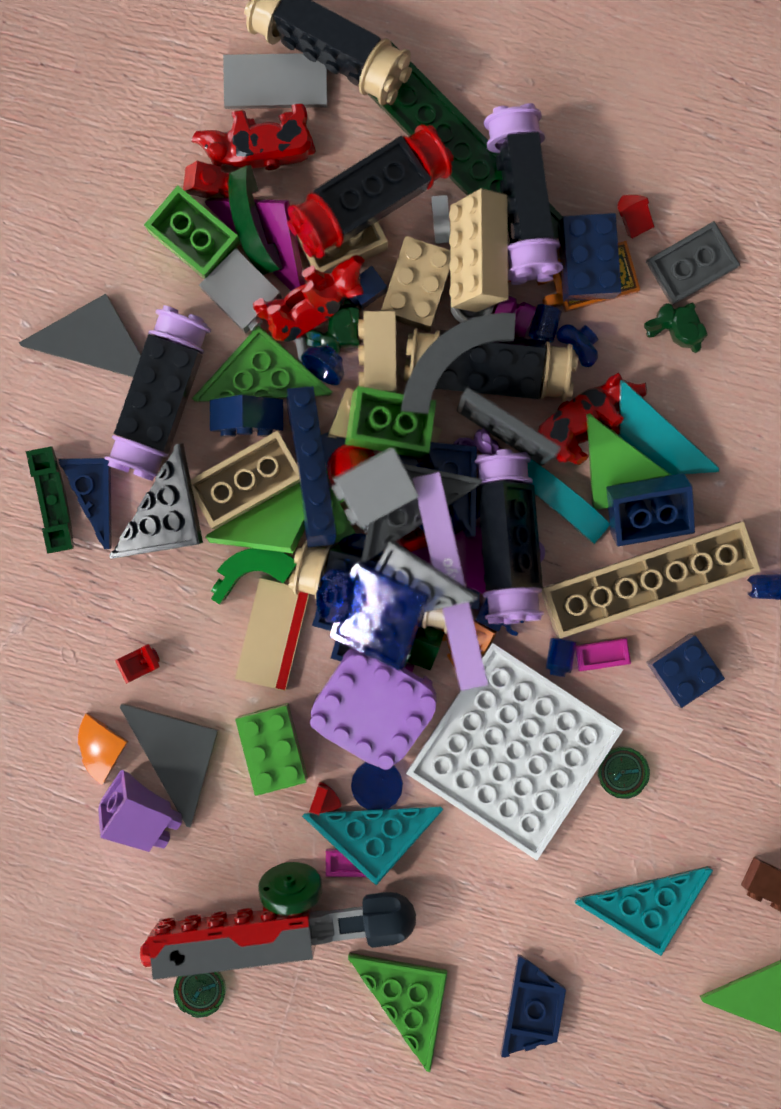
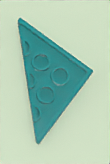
[619,380,719,475]
[302,807,443,885]
[574,866,713,956]

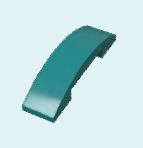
[527,459,610,544]

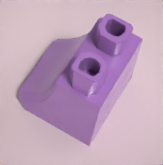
[98,770,182,852]

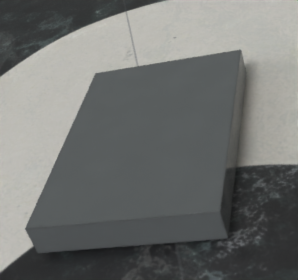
[646,221,740,306]

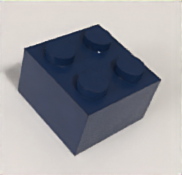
[646,634,725,708]

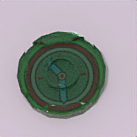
[597,746,650,799]
[173,972,226,1018]

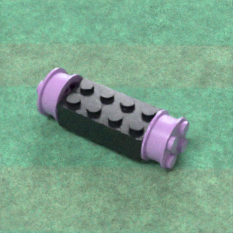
[484,103,563,285]
[104,305,211,481]
[475,449,544,624]

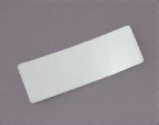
[432,195,450,244]

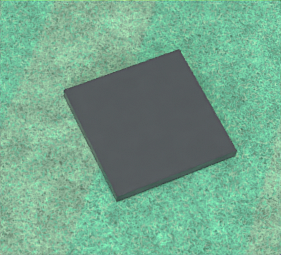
[457,388,561,466]

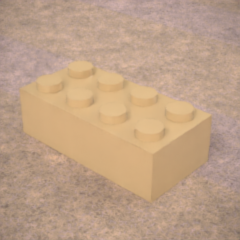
[449,189,508,312]
[191,431,300,530]

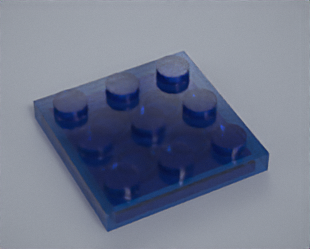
[329,562,430,671]

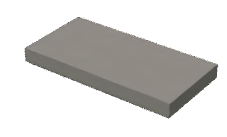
[223,53,327,109]

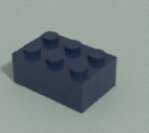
[558,213,621,302]
[606,473,695,547]

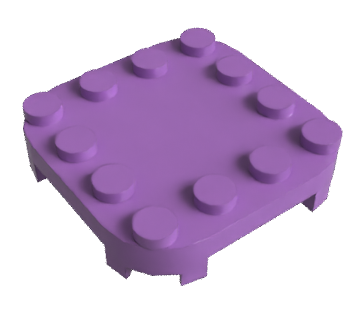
[310,645,437,770]

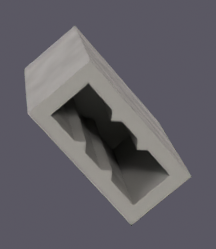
[199,248,282,333]
[332,447,419,528]

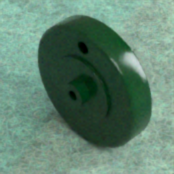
[258,862,322,915]

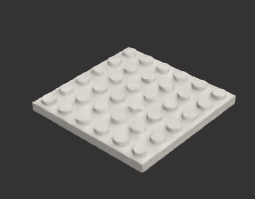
[406,643,623,860]

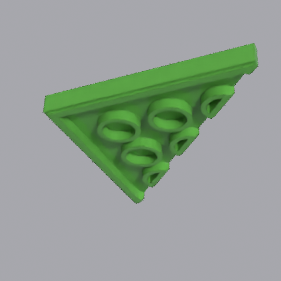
[192,326,333,402]
[586,414,672,510]
[206,468,329,553]
[348,953,447,1072]
[700,960,781,1033]

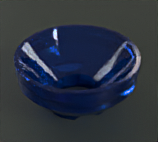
[301,346,344,386]

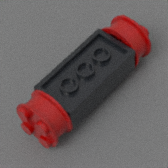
[287,124,454,258]

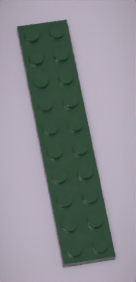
[368,42,563,240]

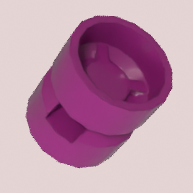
[494,295,537,338]

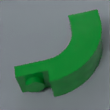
[211,548,297,605]

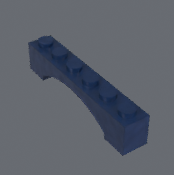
[286,386,336,548]

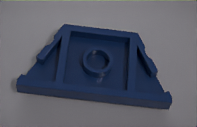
[500,954,566,1058]

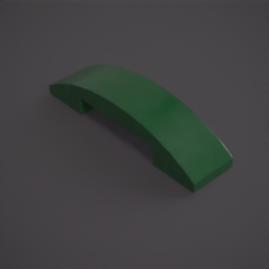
[228,165,283,275]
[26,446,74,554]

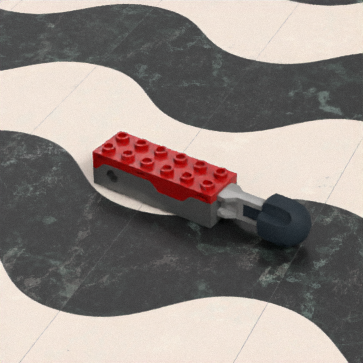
[140,892,416,980]

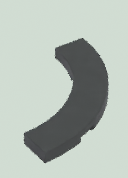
[401,313,516,414]

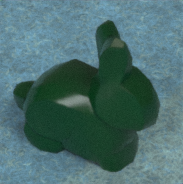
[306,298,360,357]
[644,302,707,353]

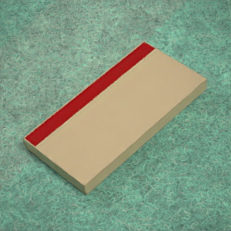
[235,578,310,691]

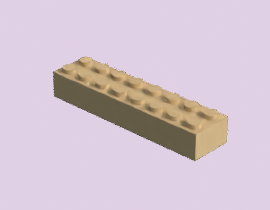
[541,521,761,639]

